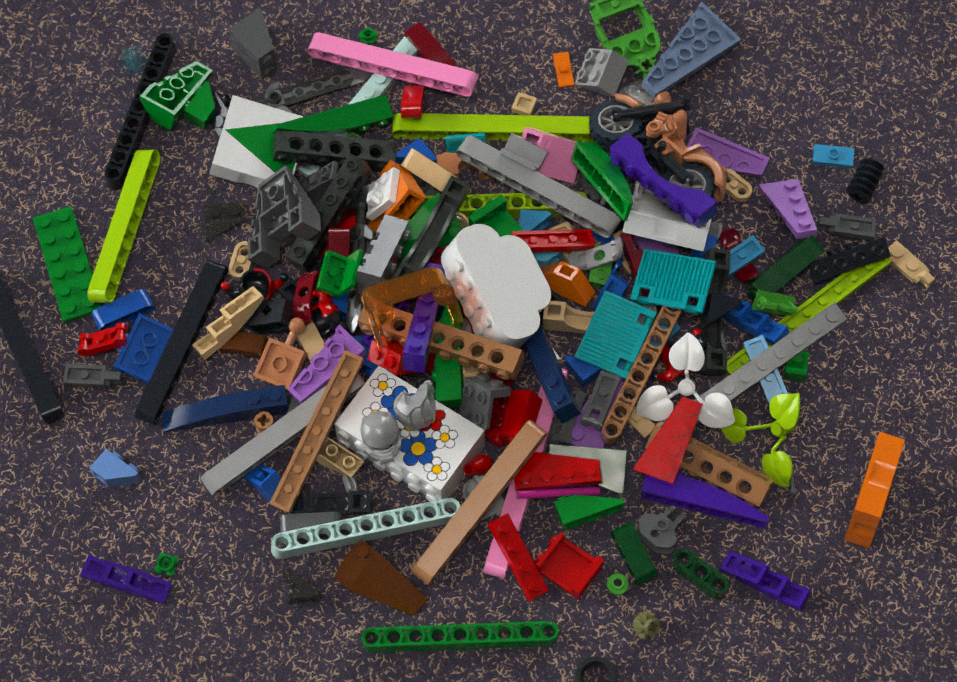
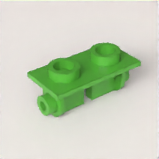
[588,244,612,288]
[751,290,797,316]

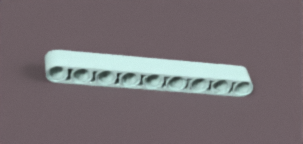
[271,498,460,559]

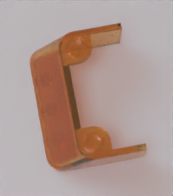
[362,266,464,350]

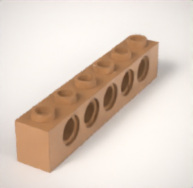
[645,421,775,507]

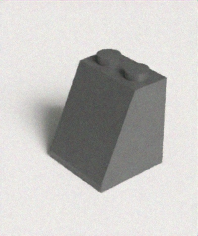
[228,8,277,80]

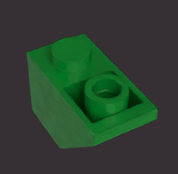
[183,81,215,130]

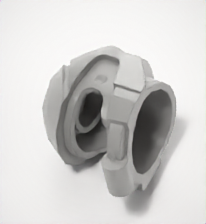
[393,380,436,431]
[360,411,402,464]

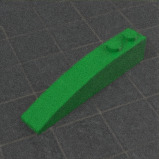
[271,94,394,135]
[571,141,633,221]
[432,287,464,408]

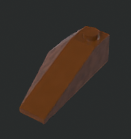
[334,538,428,616]

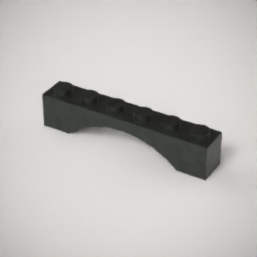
[391,176,470,296]
[699,248,730,377]

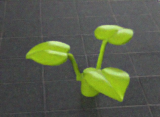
[721,393,800,487]

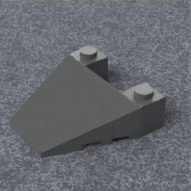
[248,165,321,269]

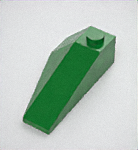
[139,61,213,131]
[397,193,462,266]

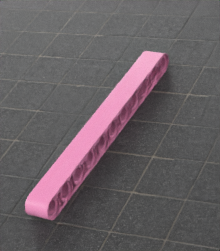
[483,368,569,579]

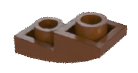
[219,332,267,357]

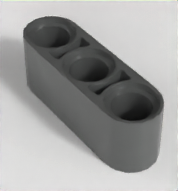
[280,512,343,540]

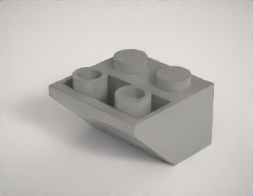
[575,48,629,96]

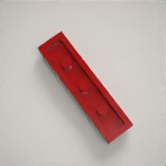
[511,229,595,252]
[488,513,549,602]

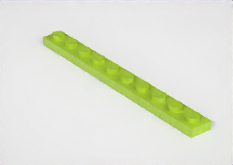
[725,258,891,376]

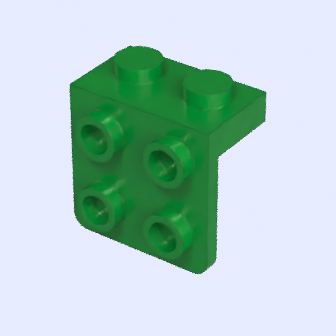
[468,195,524,237]
[316,249,363,298]

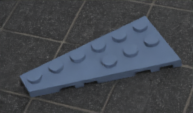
[641,1,741,99]

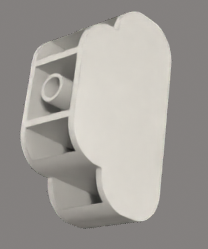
[441,224,551,349]

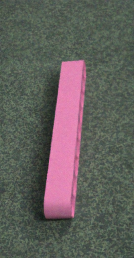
[307,33,479,97]

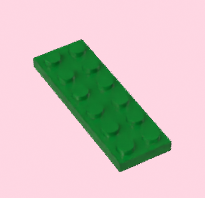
[32,206,102,324]

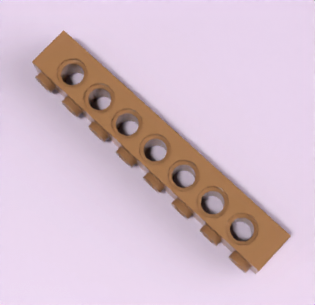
[357,299,525,380]

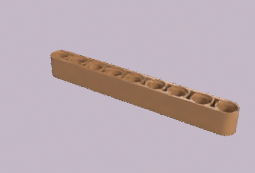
[600,306,683,445]
[411,420,547,585]

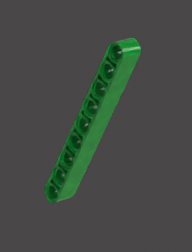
[361,621,559,653]

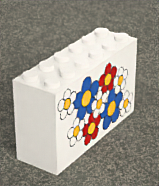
[334,366,485,502]

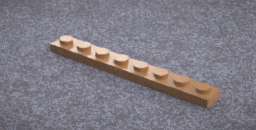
[269,350,365,514]

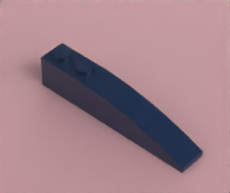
[525,321,581,424]
[162,385,289,432]

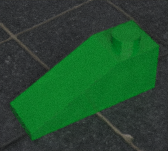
[554,495,624,532]

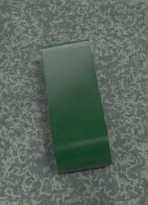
[611,522,658,586]
[673,548,728,600]

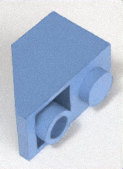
[89,449,141,487]

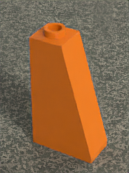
[379,160,426,220]

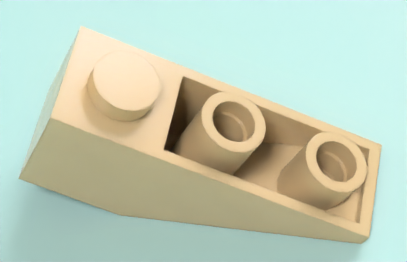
[316,437,364,478]

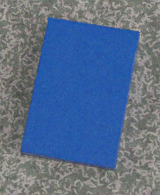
[113,313,174,384]

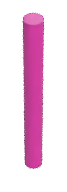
[516,486,600,499]

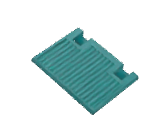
[630,249,717,315]
[574,290,657,379]

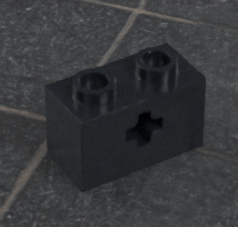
[248,298,294,335]

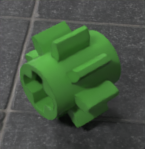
[633,55,656,80]

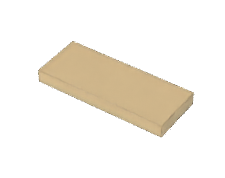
[618,398,655,438]

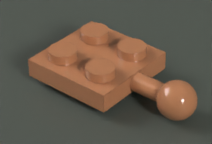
[253,318,308,390]

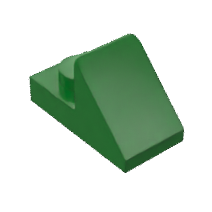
[783,351,809,383]

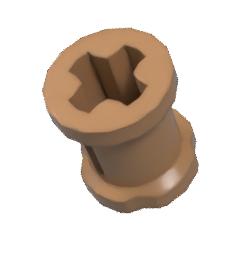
[254,411,274,434]

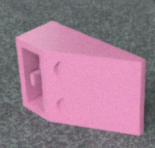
[522,127,579,184]

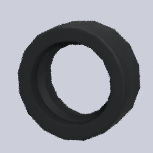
[574,656,617,682]

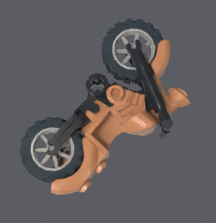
[589,91,728,214]

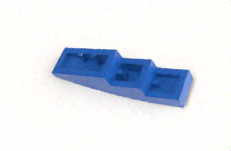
[723,294,790,345]

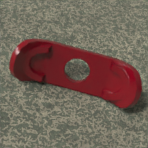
[719,228,758,283]
[292,270,320,325]

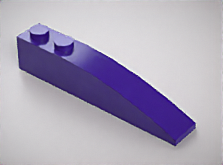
[641,473,770,529]

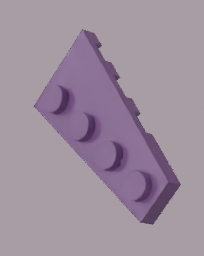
[687,127,770,178]
[288,324,367,404]

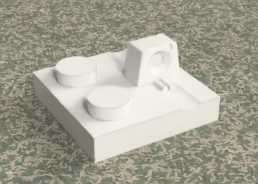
[366,167,400,221]

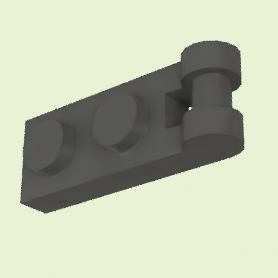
[580,370,621,431]
[548,390,586,445]

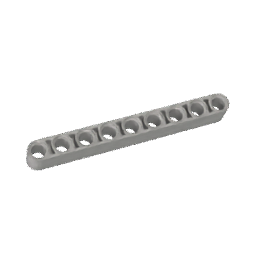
[456,136,621,238]
[200,373,365,496]

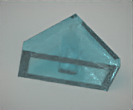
[120,46,144,74]

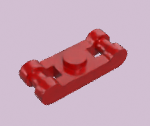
[77,322,128,357]

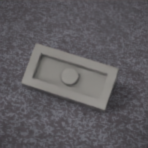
[500,133,549,171]

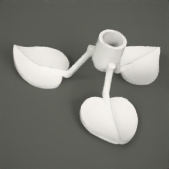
[636,333,735,428]

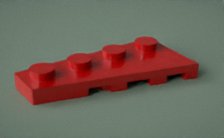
[633,397,703,485]
[514,452,602,491]

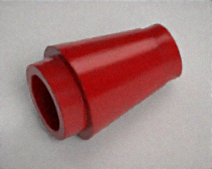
[463,454,492,476]

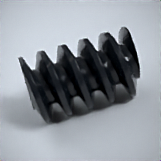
[847,158,885,204]

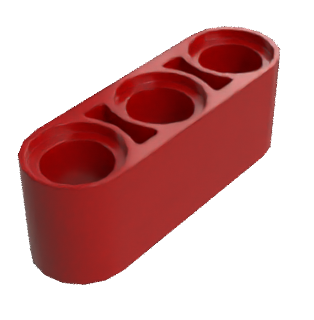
[401,85,424,119]

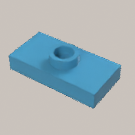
[812,144,854,169]

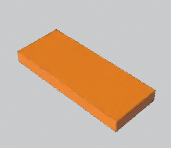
[553,52,574,88]

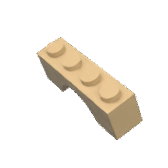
[543,301,595,334]

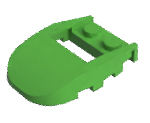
[589,0,660,67]

